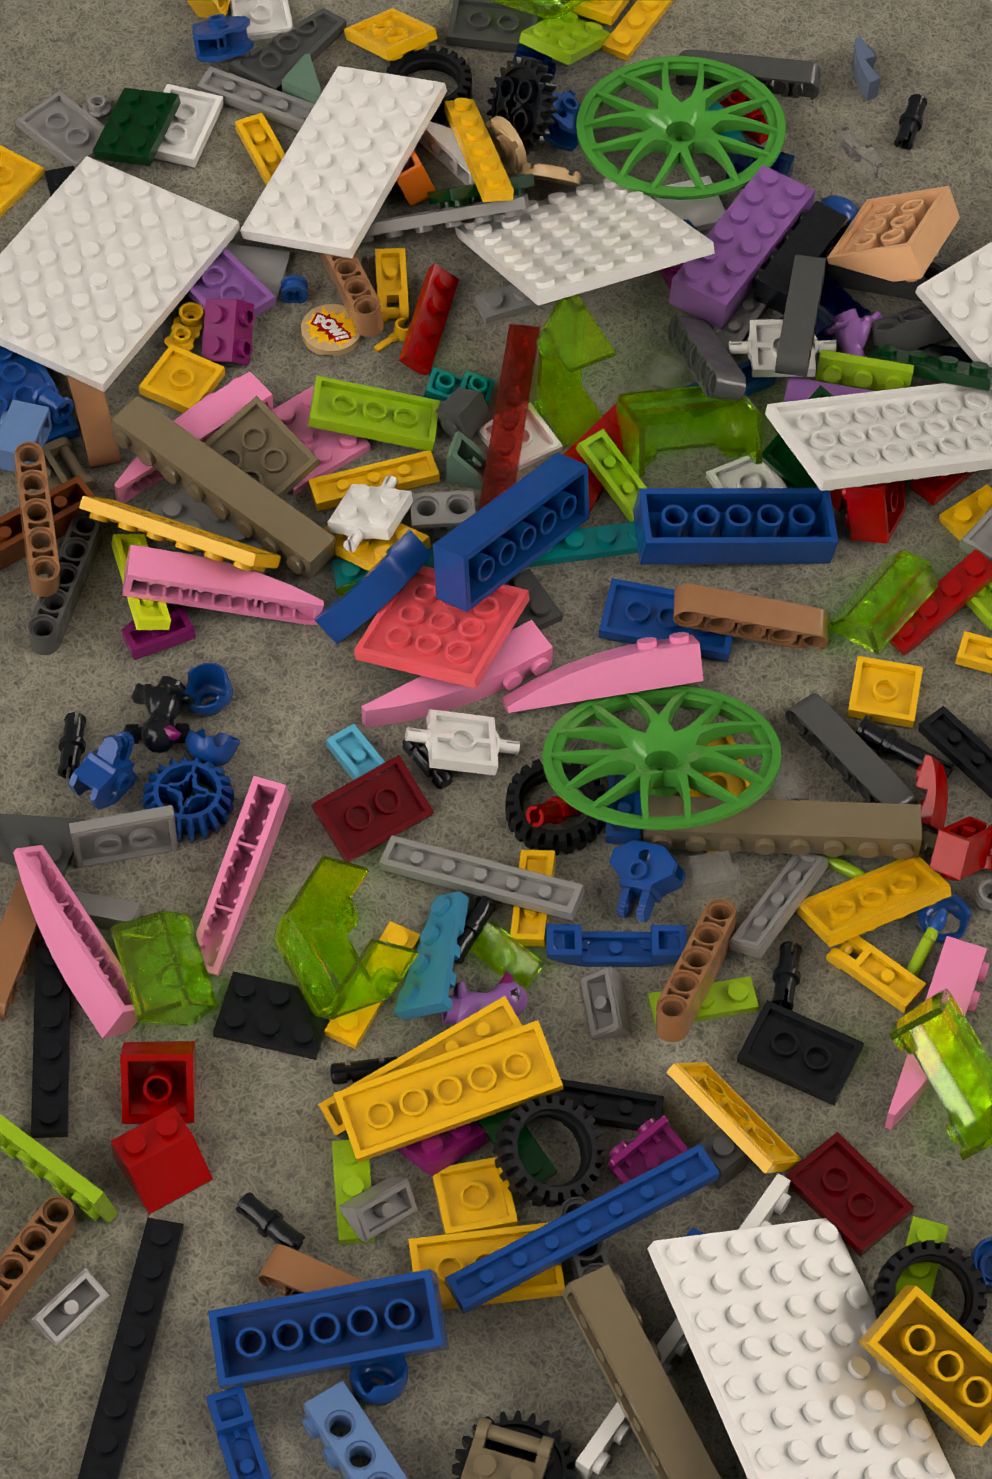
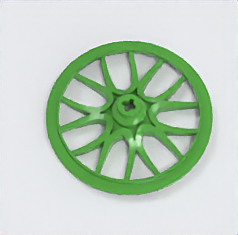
[576,56,786,200]
[542,685,781,830]

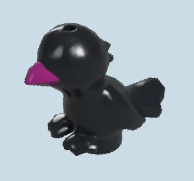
[131,676,195,754]

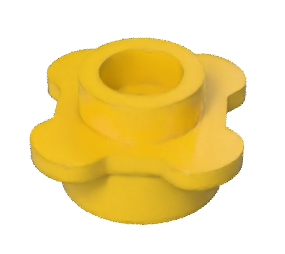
[173,302,205,332]
[164,323,200,352]

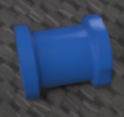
[31,383,74,424]

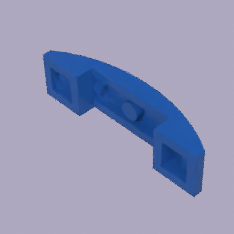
[314,529,432,644]
[546,924,687,967]
[206,1385,272,1479]

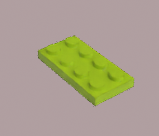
[308,375,440,452]
[0,1114,118,1224]

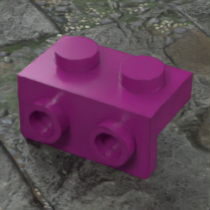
[202,299,255,366]
[608,1115,689,1184]

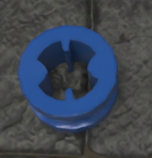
[281,275,308,303]

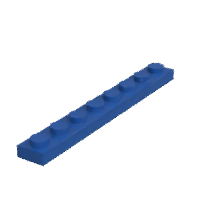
[445,1144,720,1314]

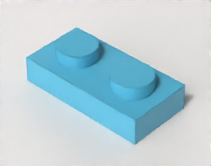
[326,724,385,780]

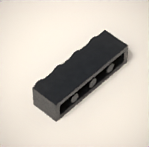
[752,201,848,315]

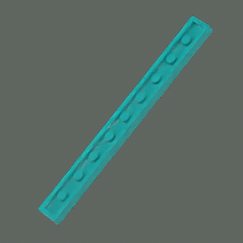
[332,522,638,593]

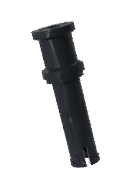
[856,715,954,778]

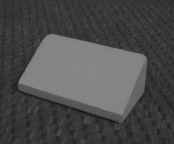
[74,891,141,934]
[580,966,632,1040]
[339,1176,418,1242]
[25,1268,110,1347]

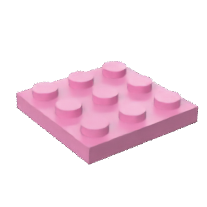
[271,385,371,495]

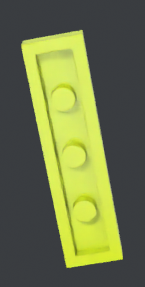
[111,534,171,631]

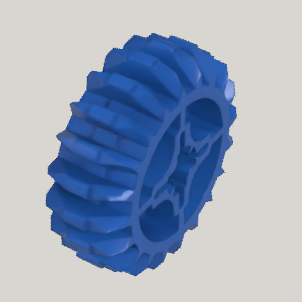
[142,755,235,843]

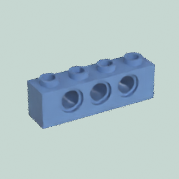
[302,1380,408,1479]

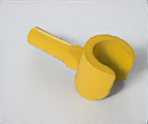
[373,318,409,353]

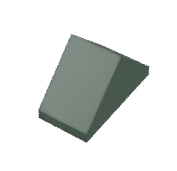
[282,53,322,104]
[446,431,502,493]

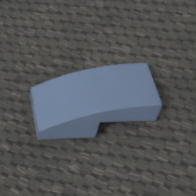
[852,36,881,101]

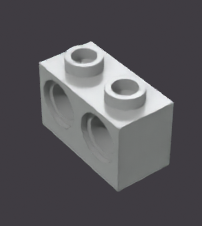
[409,490,476,541]

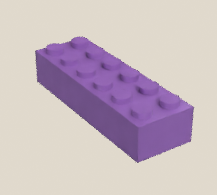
[669,165,816,330]

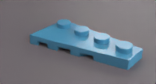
[393,891,469,1020]

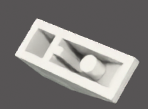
[419,121,501,185]

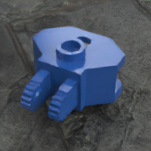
[192,14,254,62]
[543,89,581,152]
[68,731,137,810]
[609,840,686,922]

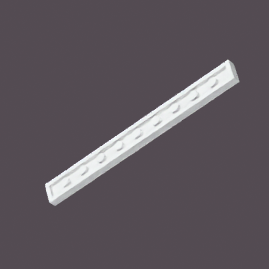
[574,1173,791,1479]

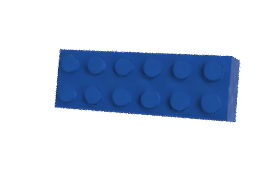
[433,453,590,612]
[633,488,838,565]
[208,1269,449,1390]

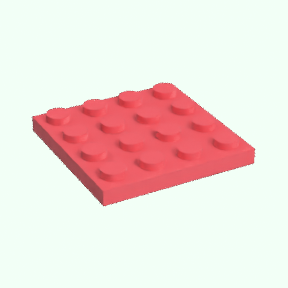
[354,566,530,689]

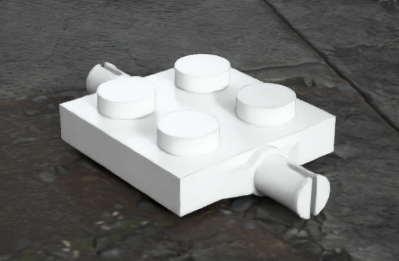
[729,319,836,377]
[328,475,413,552]
[405,709,520,776]

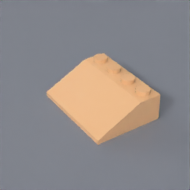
[827,186,960,282]

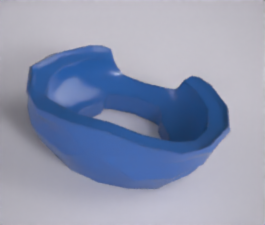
[918,893,972,943]

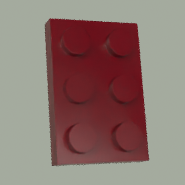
[311,755,434,864]
[785,1132,914,1257]

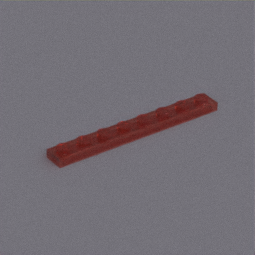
[478,324,540,511]

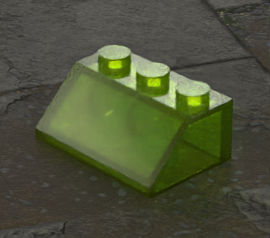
[829,550,938,655]
[110,911,218,1026]

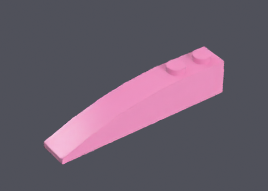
[114,371,274,503]
[122,545,324,625]
[361,620,553,728]
[502,632,704,713]
[184,776,291,977]
[13,845,149,1039]
[884,936,990,1130]

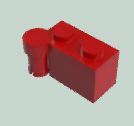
[929,816,992,881]

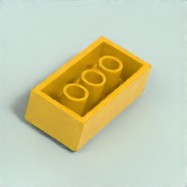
[857,1285,992,1447]

